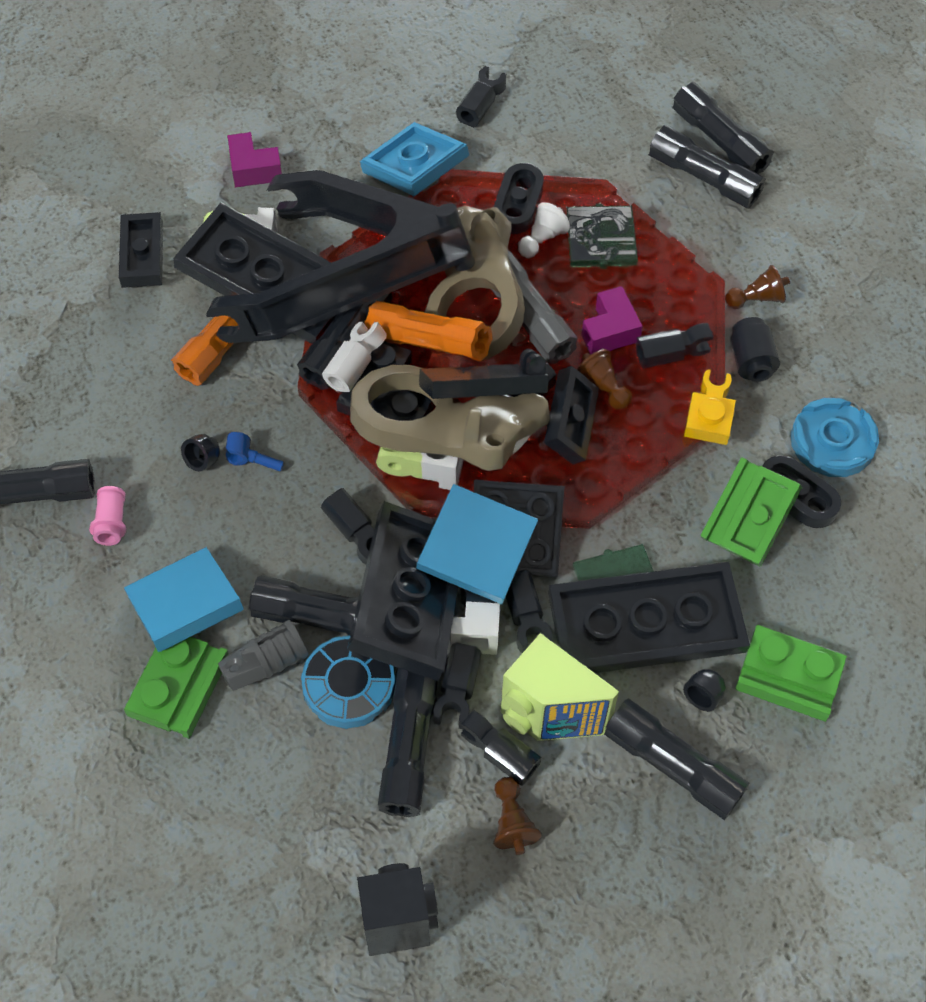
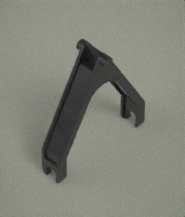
[206,170,475,343]

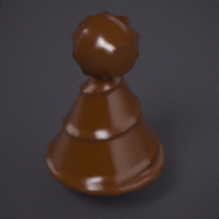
[725,265,790,309]
[577,349,632,410]
[493,776,542,855]

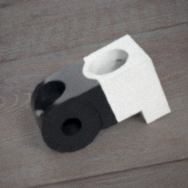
[451,588,500,655]

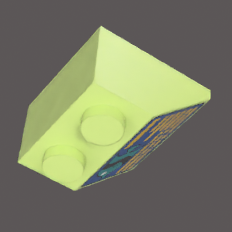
[501,633,619,741]

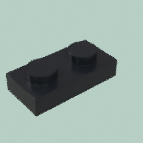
[118,212,163,288]
[544,366,599,464]

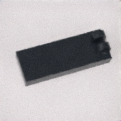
[419,349,549,399]

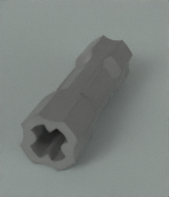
[491,251,578,364]

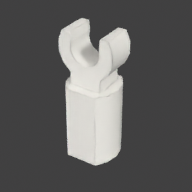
[322,322,387,392]

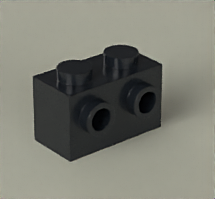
[357,863,438,956]

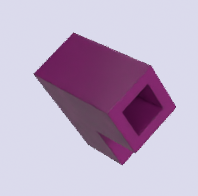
[227,132,282,188]
[581,286,642,355]

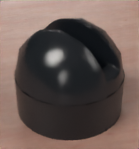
[181,434,220,472]
[683,669,726,712]

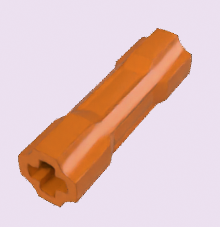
[364,301,493,362]
[171,316,238,386]

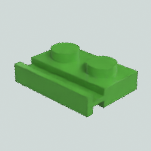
[700,457,802,567]
[735,625,847,722]
[124,637,229,739]

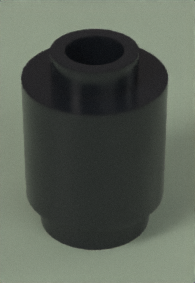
[730,317,780,382]

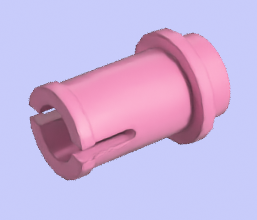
[89,486,126,546]

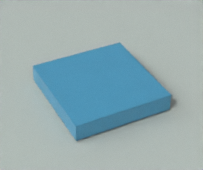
[360,122,469,196]
[416,484,538,604]
[124,547,244,652]

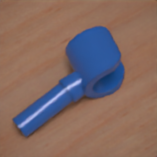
[225,432,284,472]

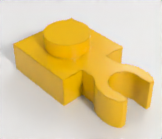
[684,370,736,445]

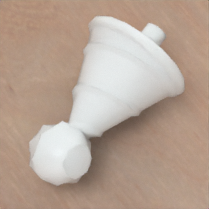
[518,202,570,258]

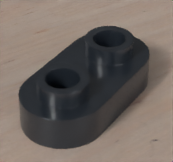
[494,163,544,234]
[762,456,841,528]

